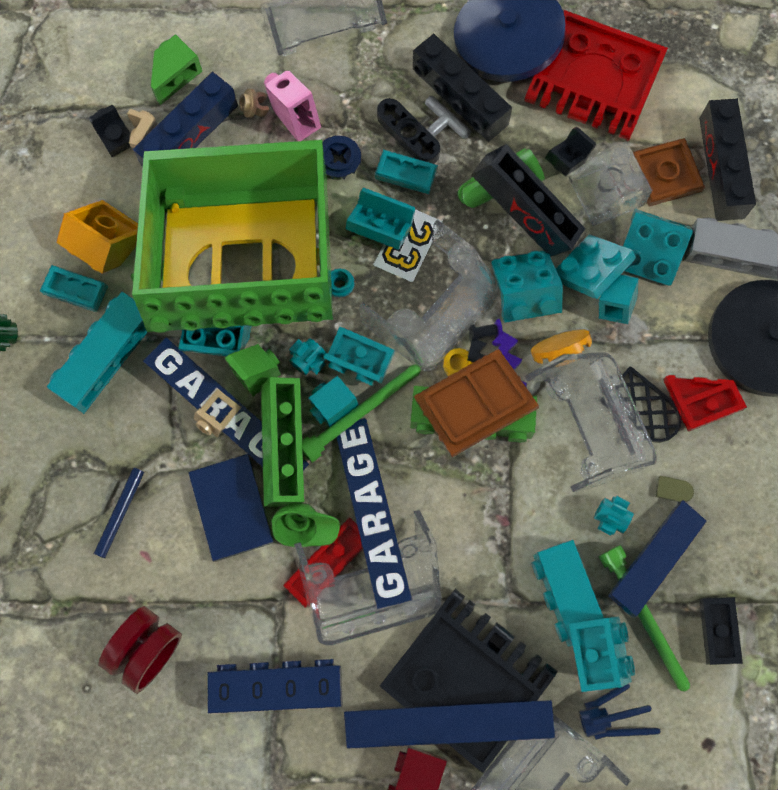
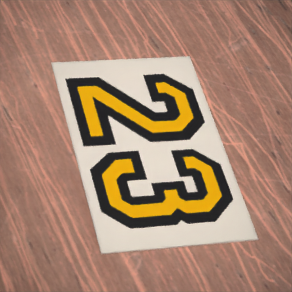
[374,210,442,282]

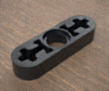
[377,98,440,164]

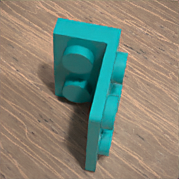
[623,209,694,286]
[569,616,635,692]

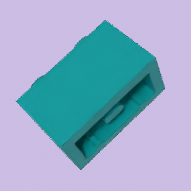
[178,325,251,357]

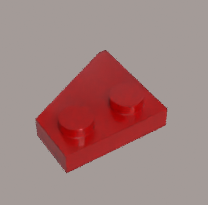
[663,375,747,432]

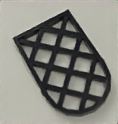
[599,366,682,443]

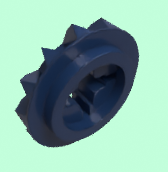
[323,136,361,179]

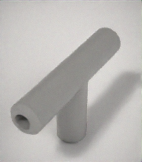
[425,96,471,139]

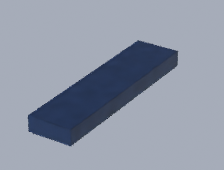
[608,500,707,618]

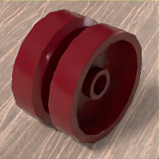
[98,606,182,694]

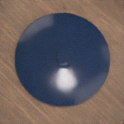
[454,0,565,82]

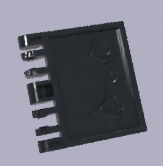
[380,588,558,773]

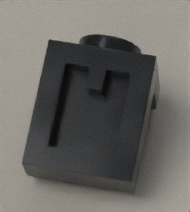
[89,105,131,157]

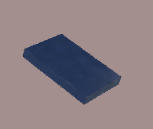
[188,454,274,562]

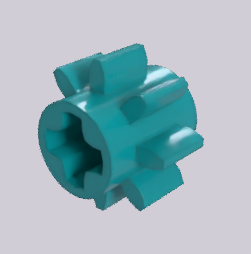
[289,338,326,376]
[594,495,634,536]

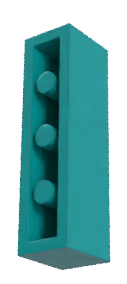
[46,291,147,414]

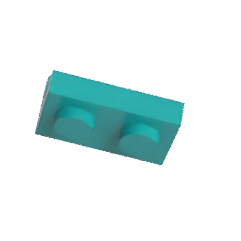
[345,188,416,250]
[323,327,396,386]

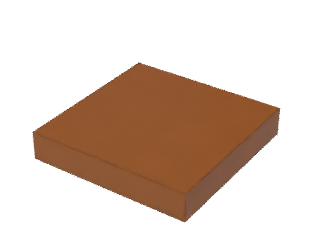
[630,138,705,207]

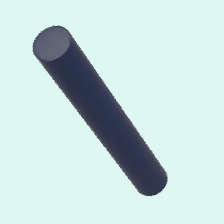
[93,467,145,558]

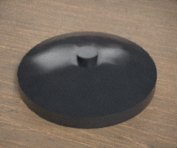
[708,280,778,397]

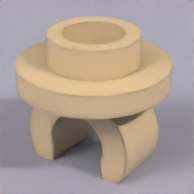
[239,88,269,118]

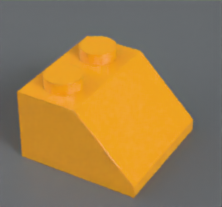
[56,200,138,274]

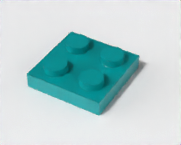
[556,234,636,299]

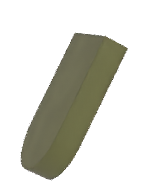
[655,475,694,502]

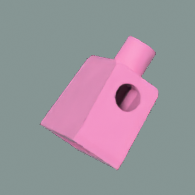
[264,71,321,141]

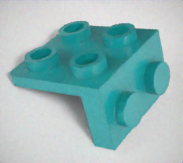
[491,251,563,323]

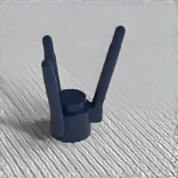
[578,684,661,740]

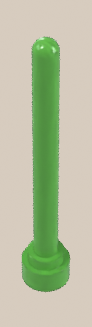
[302,364,421,463]
[598,545,690,692]

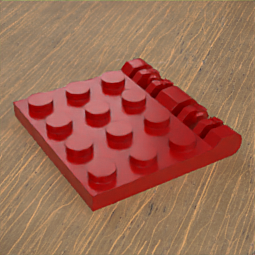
[524,10,668,141]

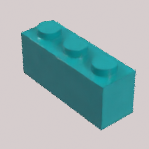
[531,540,604,647]

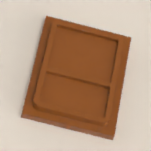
[414,349,539,457]

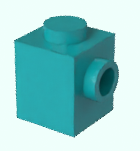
[599,275,639,324]
[309,375,358,427]

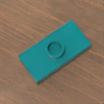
[375,150,438,194]
[40,265,108,313]

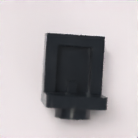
[545,127,596,177]

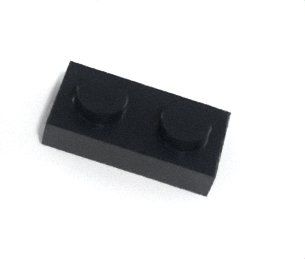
[699,597,743,665]

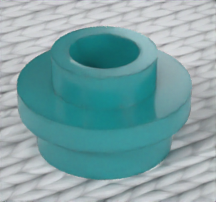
[331,268,355,298]

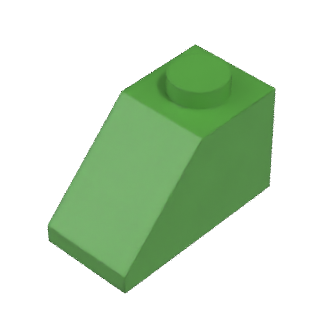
[151,34,202,105]
[225,344,281,397]

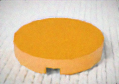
[531,329,592,364]

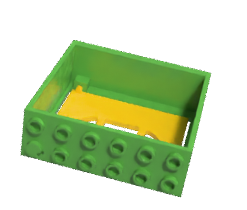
[132,140,333,333]

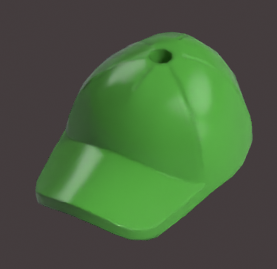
[271,503,340,547]

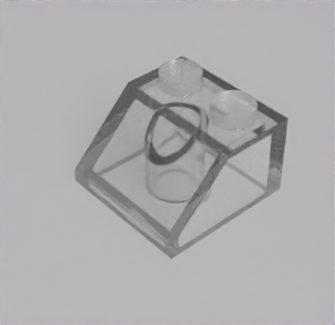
[568,141,653,226]

